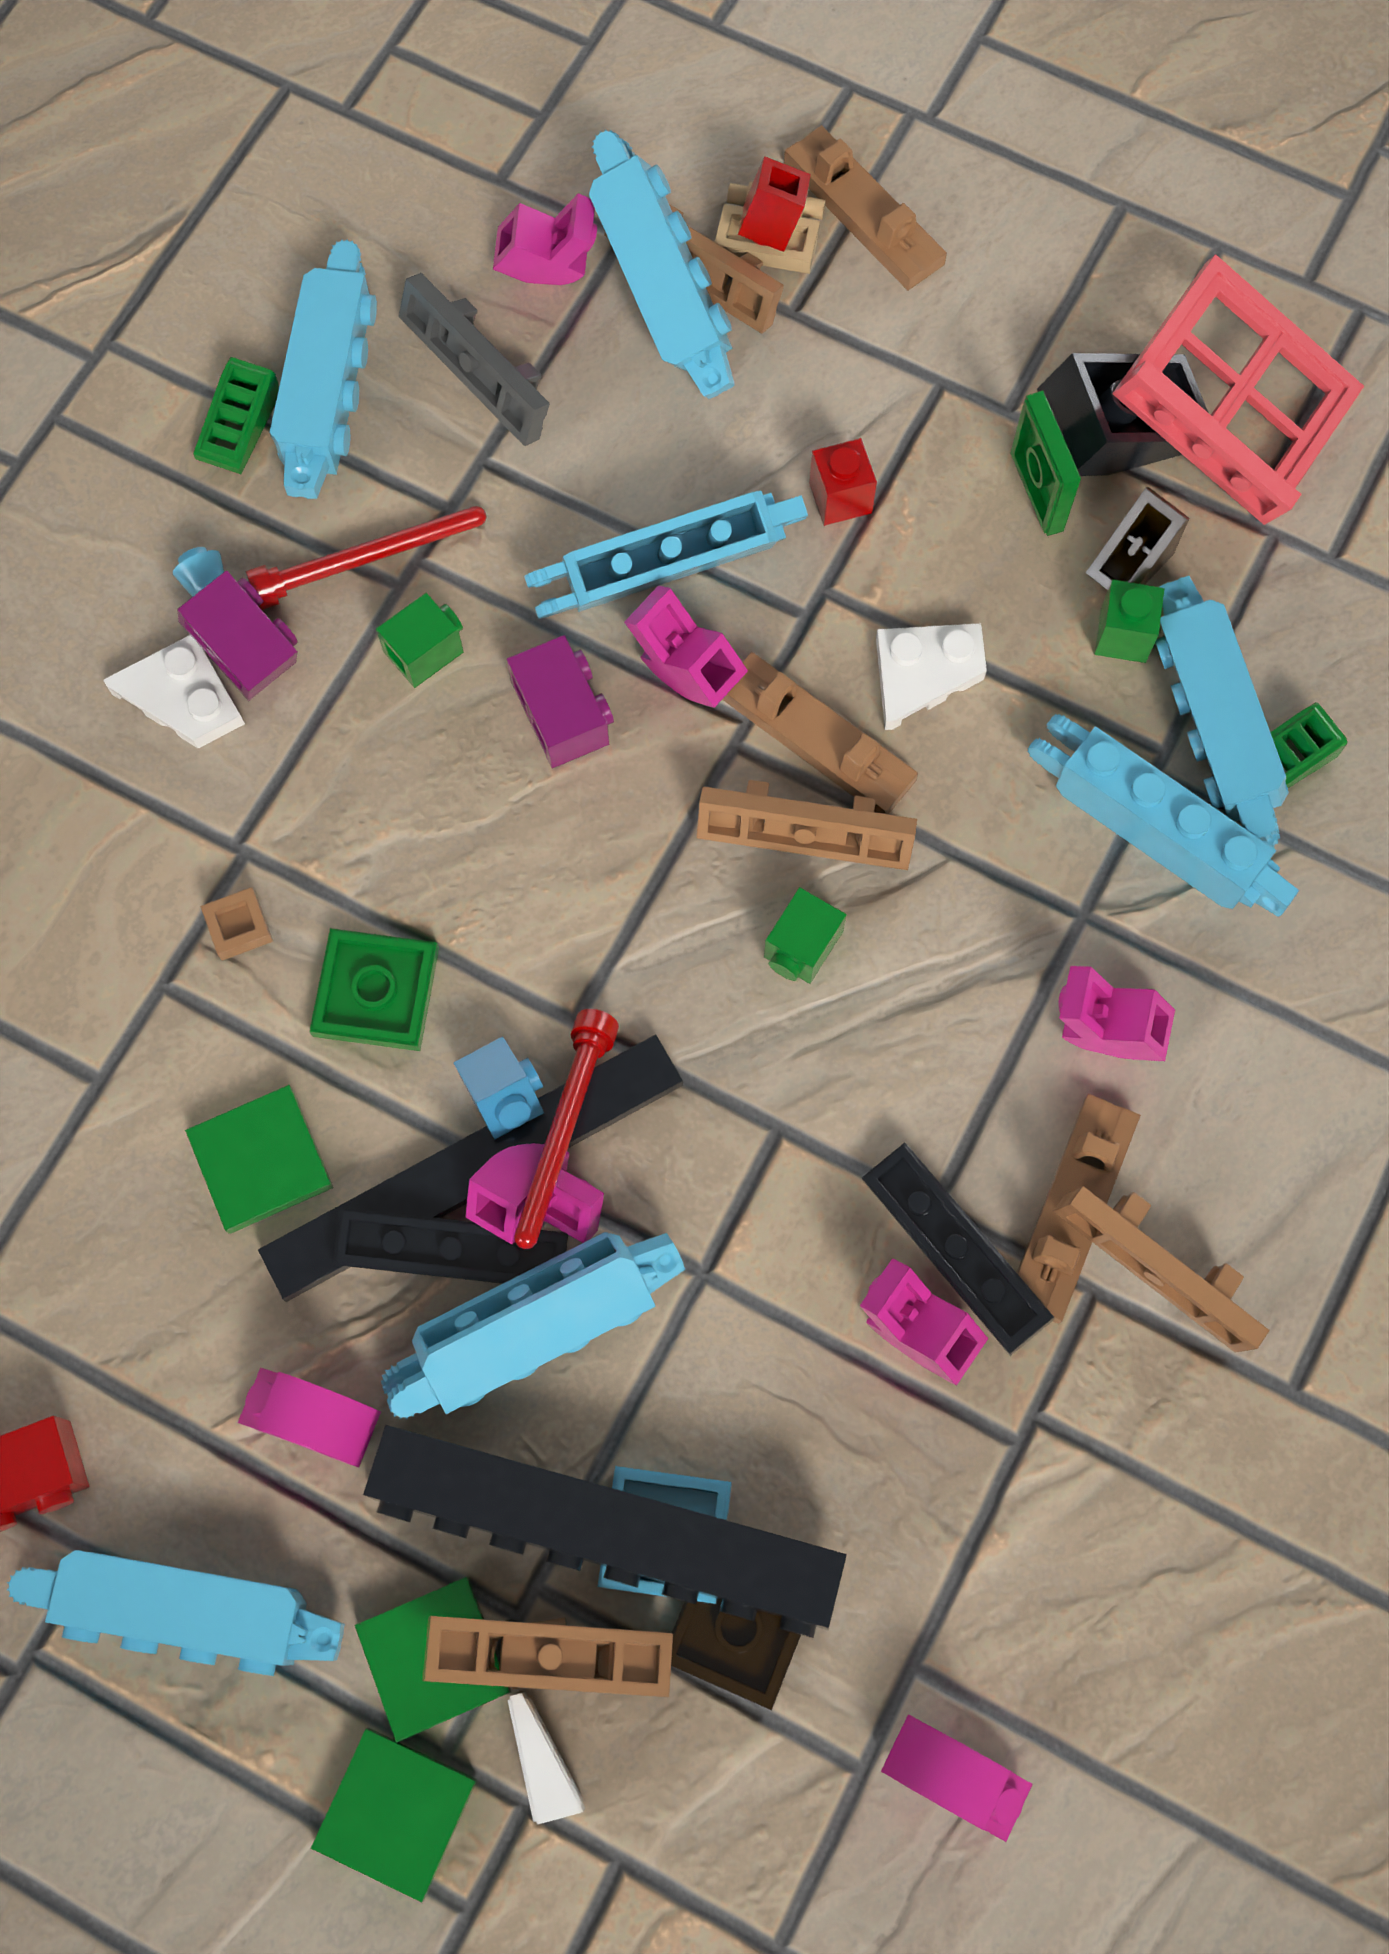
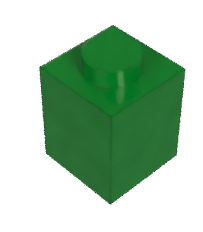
[1094,580,1165,663]
[376,593,464,688]
[764,887,847,984]

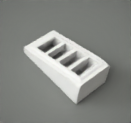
[508,1692,585,1824]

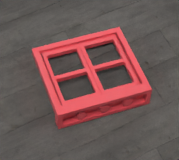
[1112,254,1364,525]

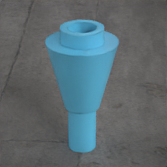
[173,547,224,597]

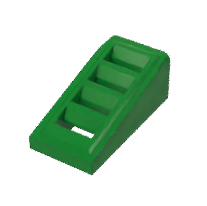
[193,357,279,474]
[1270,702,1348,788]

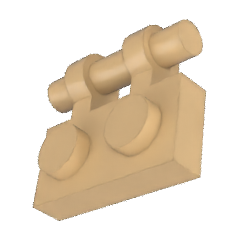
[715,181,826,274]

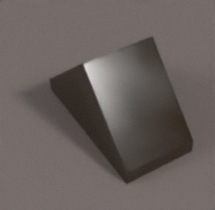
[1086,487,1190,590]

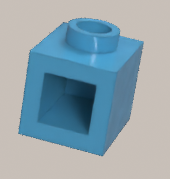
[453,1036,544,1140]

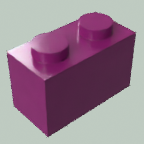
[177,570,298,702]
[506,635,614,769]

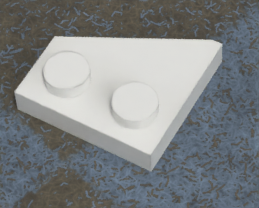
[876,623,987,730]
[104,635,245,748]

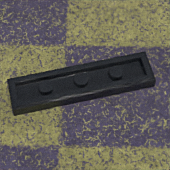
[862,1142,1055,1356]
[332,1207,568,1284]

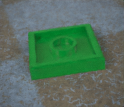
[1010,391,1081,536]
[309,928,439,1051]
[185,1085,334,1234]
[354,1577,511,1743]
[311,1728,477,1903]

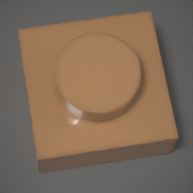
[200,887,274,961]

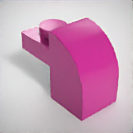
[493,193,597,285]
[624,585,748,708]
[1058,966,1175,1062]
[465,1143,604,1244]
[860,1258,988,1386]
[237,1367,381,1468]
[881,1714,1033,1842]

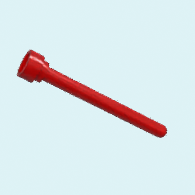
[245,506,487,610]
[514,1009,619,1249]

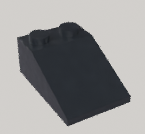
[1037,353,1208,476]

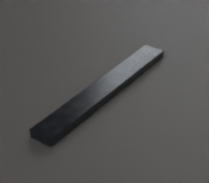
[258,1034,683,1302]

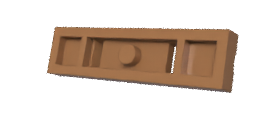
[784,125,947,291]
[604,204,784,334]
[722,652,918,814]
[697,780,917,870]
[1017,1093,1141,1324]
[1053,1186,1270,1353]
[422,1616,673,1697]

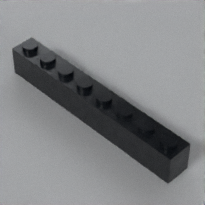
[363,1425,847,1638]

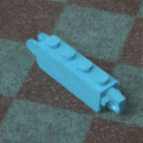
[589,129,735,399]
[270,239,377,499]
[524,491,808,619]
[1155,576,1289,848]
[1027,714,1299,917]
[381,1232,685,1419]
[7,1550,345,1676]

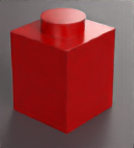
[738,156,811,252]
[809,438,877,526]

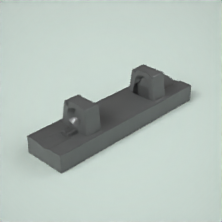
[398,273,550,446]

